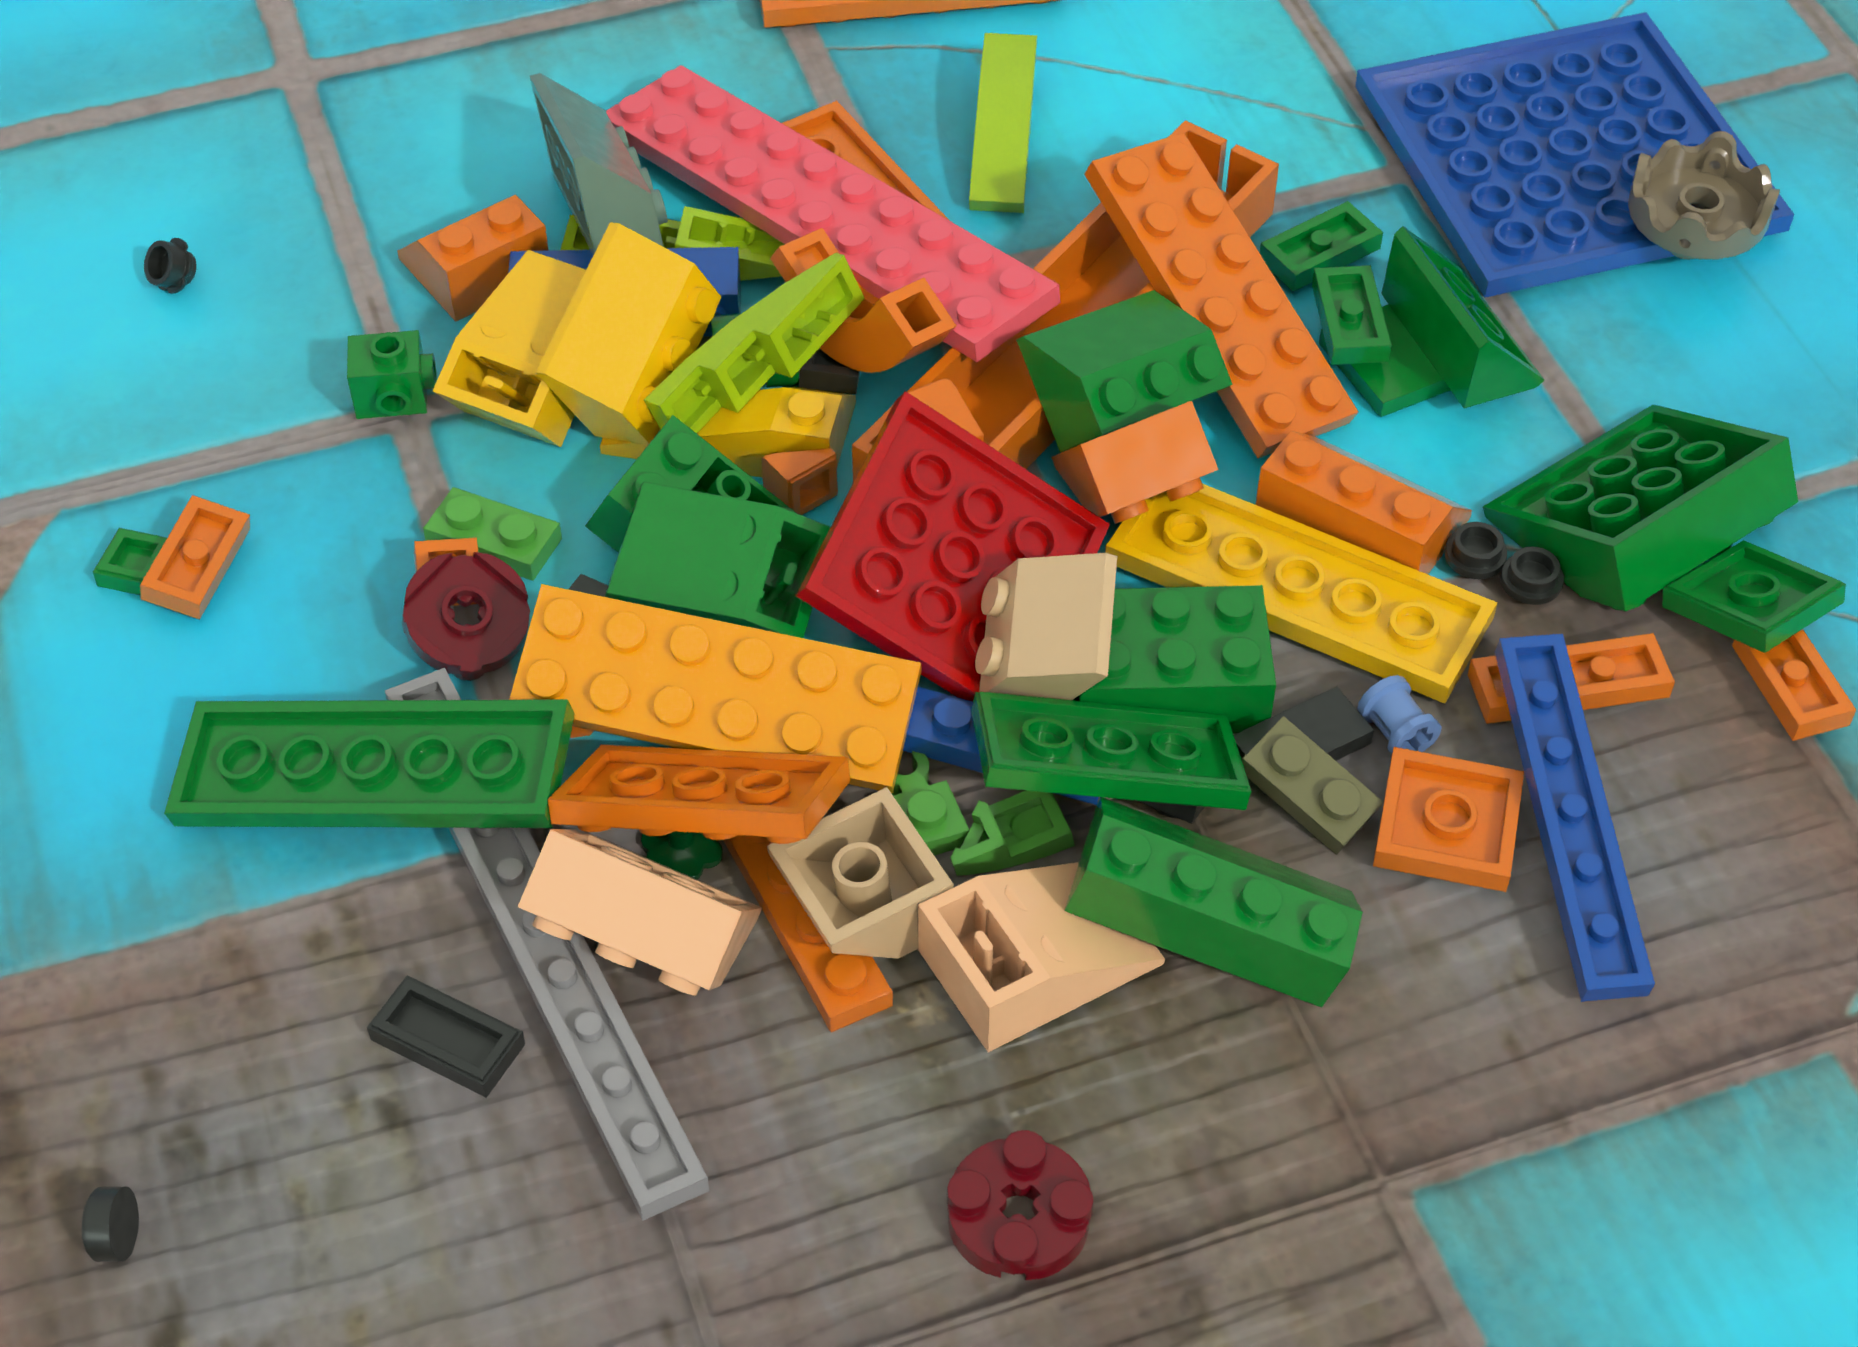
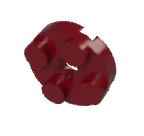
[402,552,530,681]
[947,1130,1094,1280]

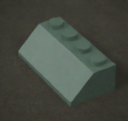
[530,73,667,255]

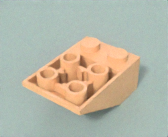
[918,862,1165,1052]

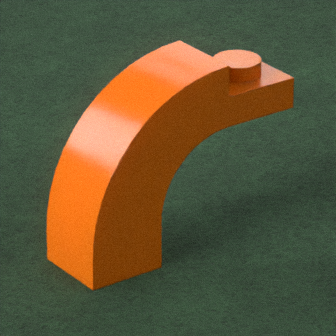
[770,228,957,373]

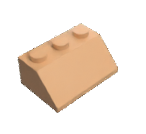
[518,829,762,996]

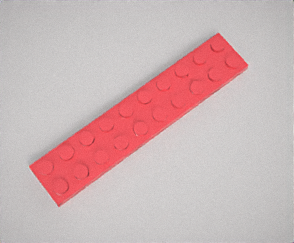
[606,65,1060,362]

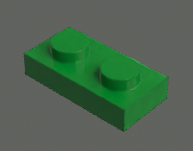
[1259,201,1383,292]
[1312,265,1392,365]

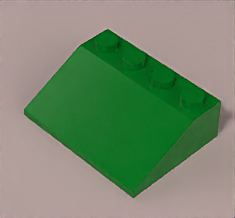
[1483,404,1798,612]

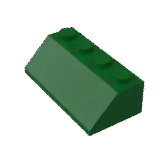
[1064,797,1363,1008]

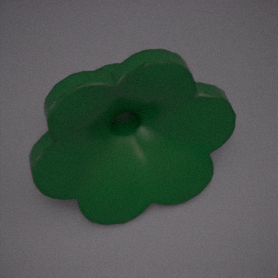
[641,831,723,880]

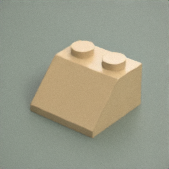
[975,553,1117,700]
[767,787,954,959]

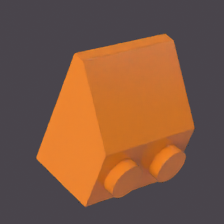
[397,194,549,322]
[1051,401,1219,524]

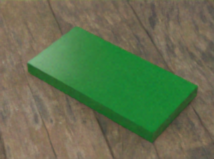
[971,691,1252,810]

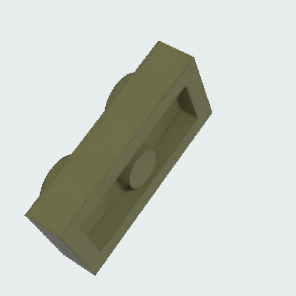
[1242,716,1384,855]

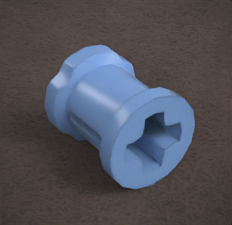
[1357,675,1442,754]

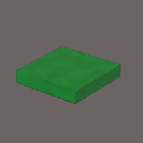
[1319,304,1450,417]
[1662,540,1846,653]

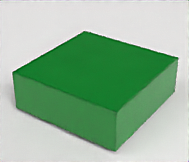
[93,528,167,595]

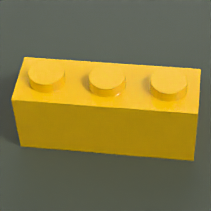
[535,222,722,445]

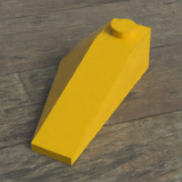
[600,387,856,478]

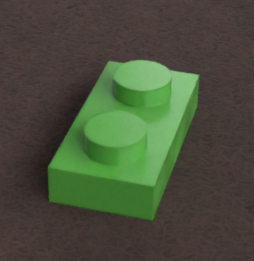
[423,487,562,581]

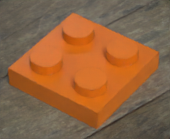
[1373,747,1524,892]

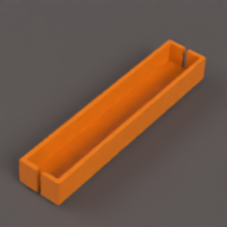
[852,120,1279,482]

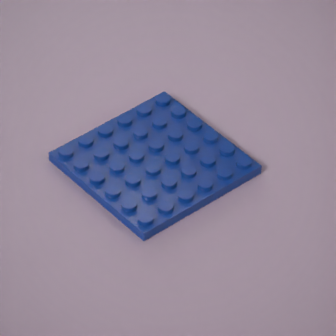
[1355,12,1794,298]

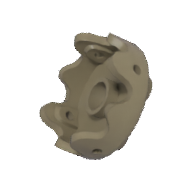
[1628,131,1780,260]

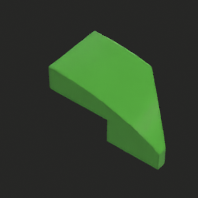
[950,791,1075,876]

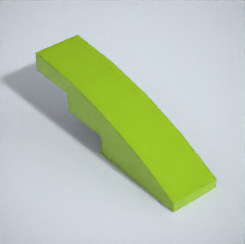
[969,33,1037,213]
[560,206,784,281]
[644,253,865,433]

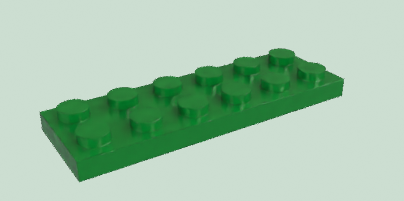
[164,699,575,828]

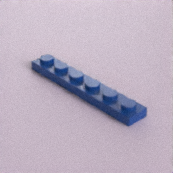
[1495,634,1655,1002]

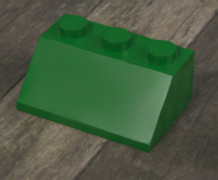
[1016,290,1233,452]

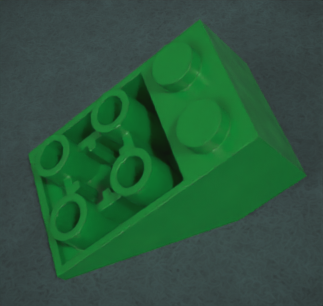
[585,415,796,553]
[604,482,831,638]

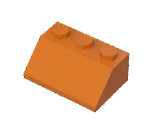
[1255,431,1472,574]

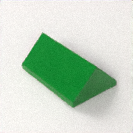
[1381,226,1545,408]

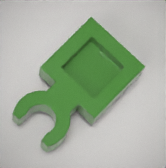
[891,751,969,856]

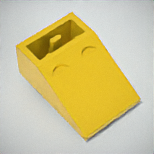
[433,250,586,447]

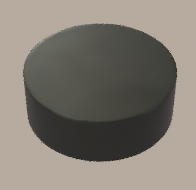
[82,1186,139,1262]

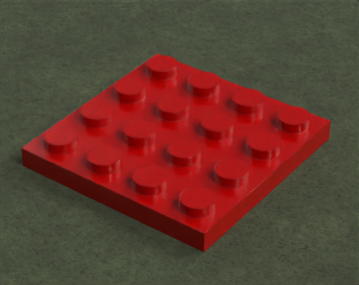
[796,391,1110,702]

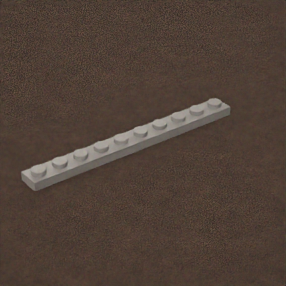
[384,668,709,1221]

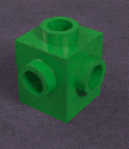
[347,330,437,419]

